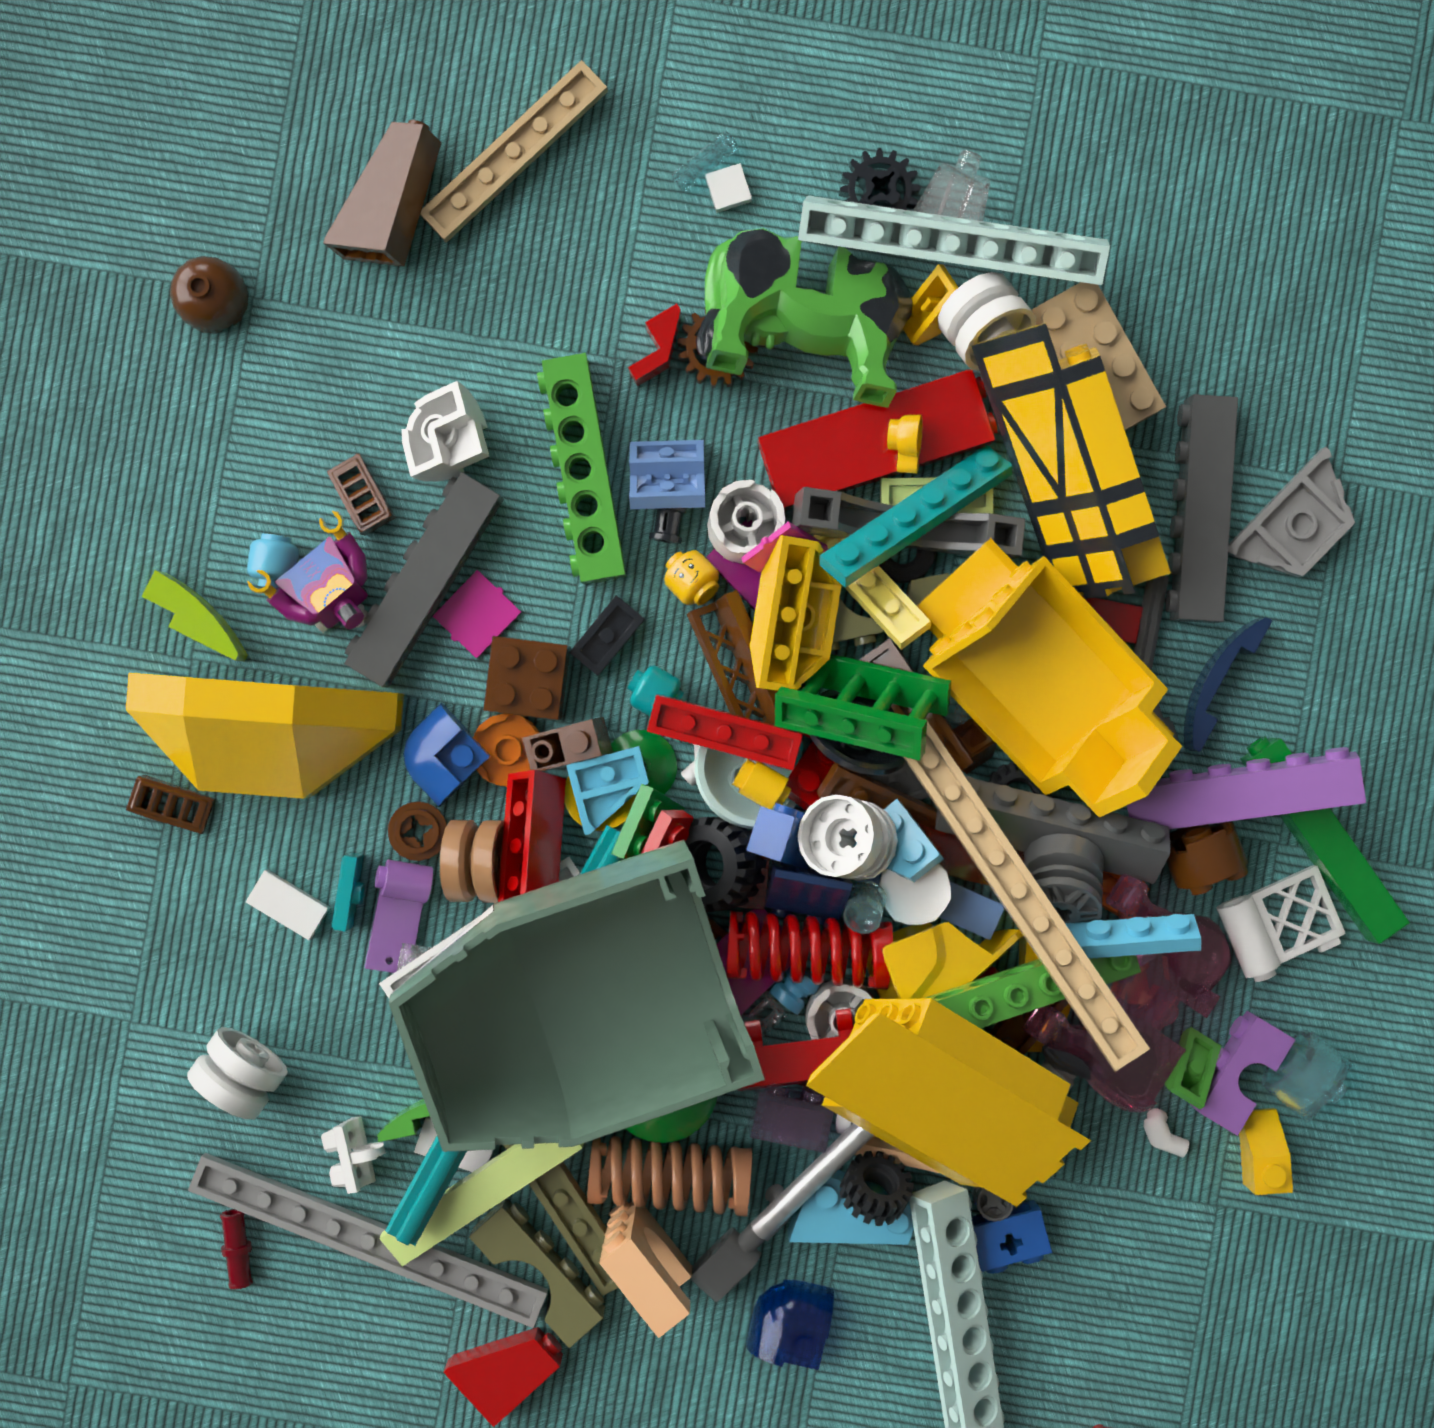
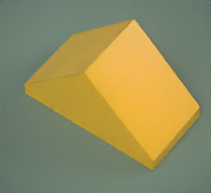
[903,264,959,345]

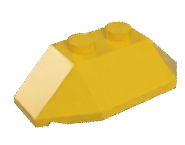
[750,535,842,691]

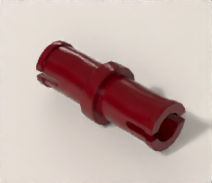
[220,1209,253,1289]

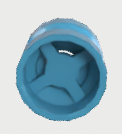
[769,966,821,1015]

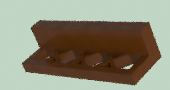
[686,590,777,725]

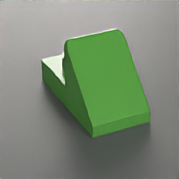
[1158,1027,1221,1109]

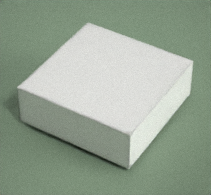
[705,163,752,213]

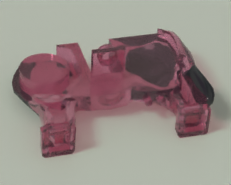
[1023,873,1231,1113]

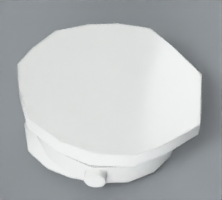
[877,863,952,925]

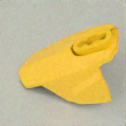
[866,922,1023,999]

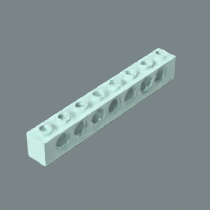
[798,196,1110,285]
[909,1180,1004,1428]

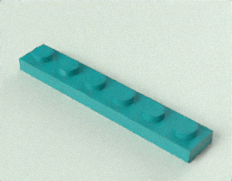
[820,445,1013,588]

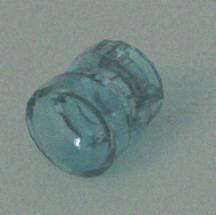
[843,881,887,934]

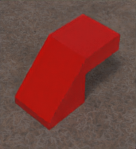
[628,303,682,387]

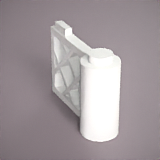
[1216,865,1346,982]

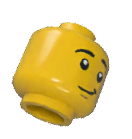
[664,550,719,606]

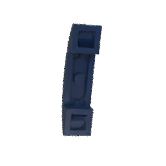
[1183,617,1272,752]

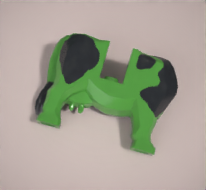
[695,228,912,408]

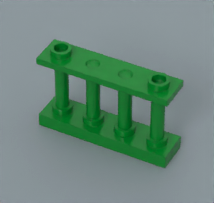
[775,654,951,761]

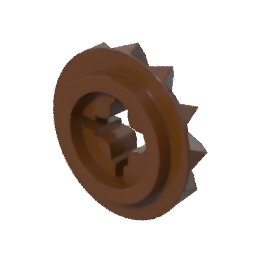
[388,802,447,861]

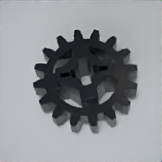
[839,148,921,210]

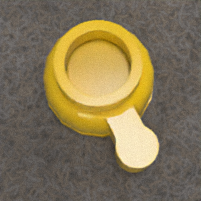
[887,415,923,474]

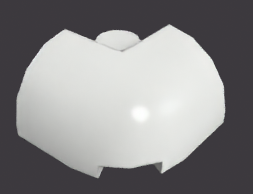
[401,381,489,481]

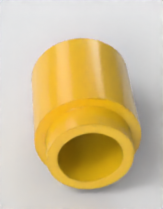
[732,759,791,809]

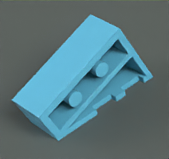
[787,1161,914,1245]

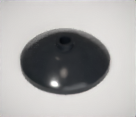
[810,689,907,775]

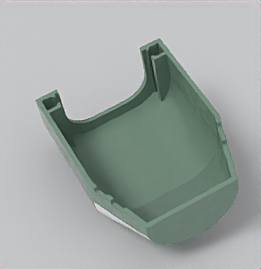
[389,840,765,1152]

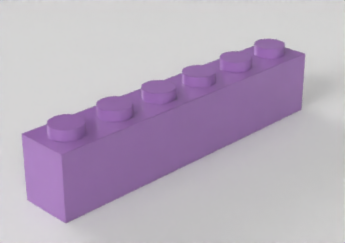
[1127,747,1366,829]

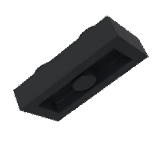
[569,595,646,676]

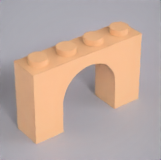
[599,1201,692,1338]

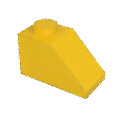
[1239,1108,1293,1195]

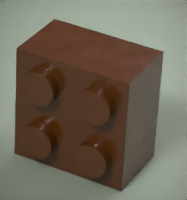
[483,636,571,720]

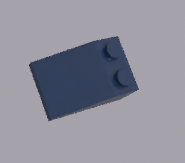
[764,860,853,925]

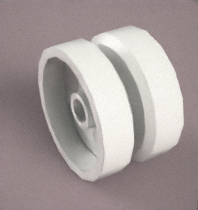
[938,272,1036,371]
[187,1027,288,1120]

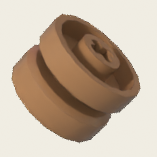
[440,820,504,903]

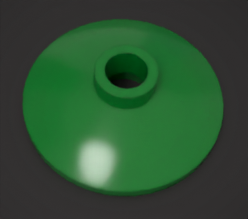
[609,730,677,794]

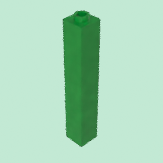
[1240,736,1410,944]

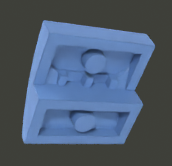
[629,440,705,509]

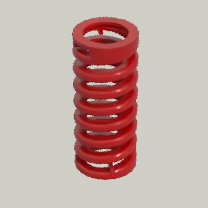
[726,910,893,990]

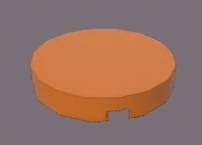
[473,713,540,787]

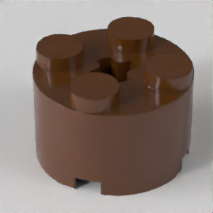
[1166,821,1248,895]

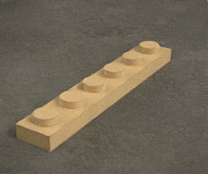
[420,60,608,243]

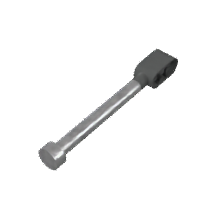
[690,1123,874,1302]

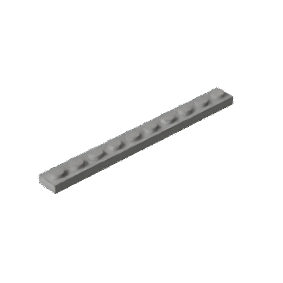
[188,1153,548,1328]

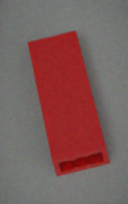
[757,369,998,511]

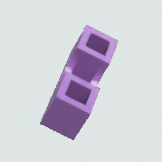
[1190,1010,1295,1136]

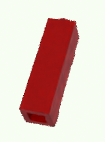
[737,1008,853,1091]

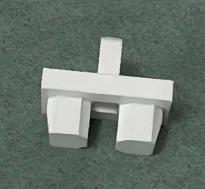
[321,1116,386,1194]

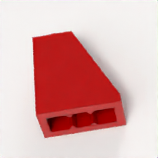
[443,1327,563,1427]

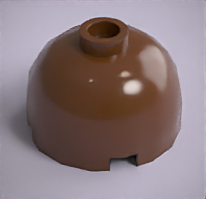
[170,256,249,334]

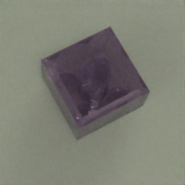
[748,1085,833,1153]

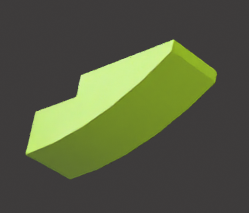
[141,570,248,662]

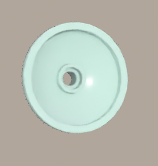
[695,746,796,829]

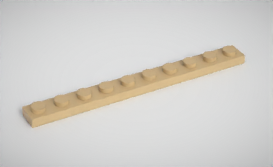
[904,719,1150,1071]

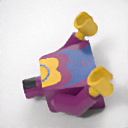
[247,511,368,629]

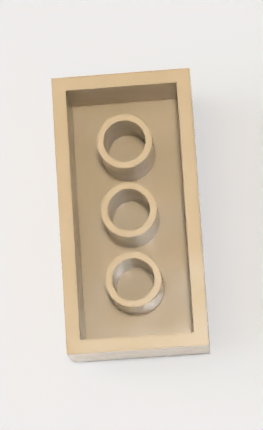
[1032,282,1166,431]

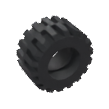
[685,817,767,912]

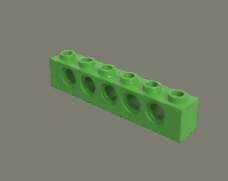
[537,353,627,585]
[925,955,1141,1028]

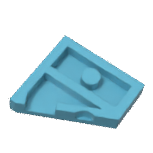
[566,746,649,835]

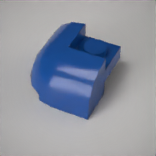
[403,703,491,807]

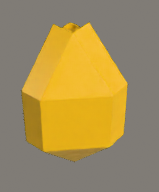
[126,673,404,799]

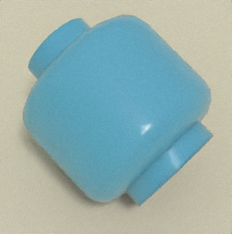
[247,534,299,589]

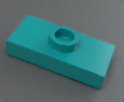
[332,853,365,932]

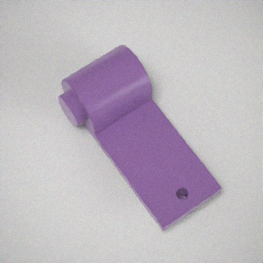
[364,859,433,973]

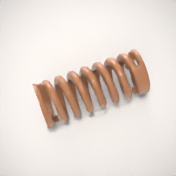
[587,1136,752,1217]

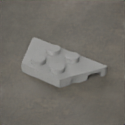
[1228,447,1355,577]

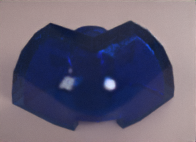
[746,1280,834,1370]

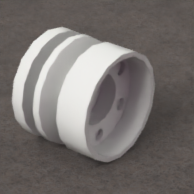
[798,795,898,881]

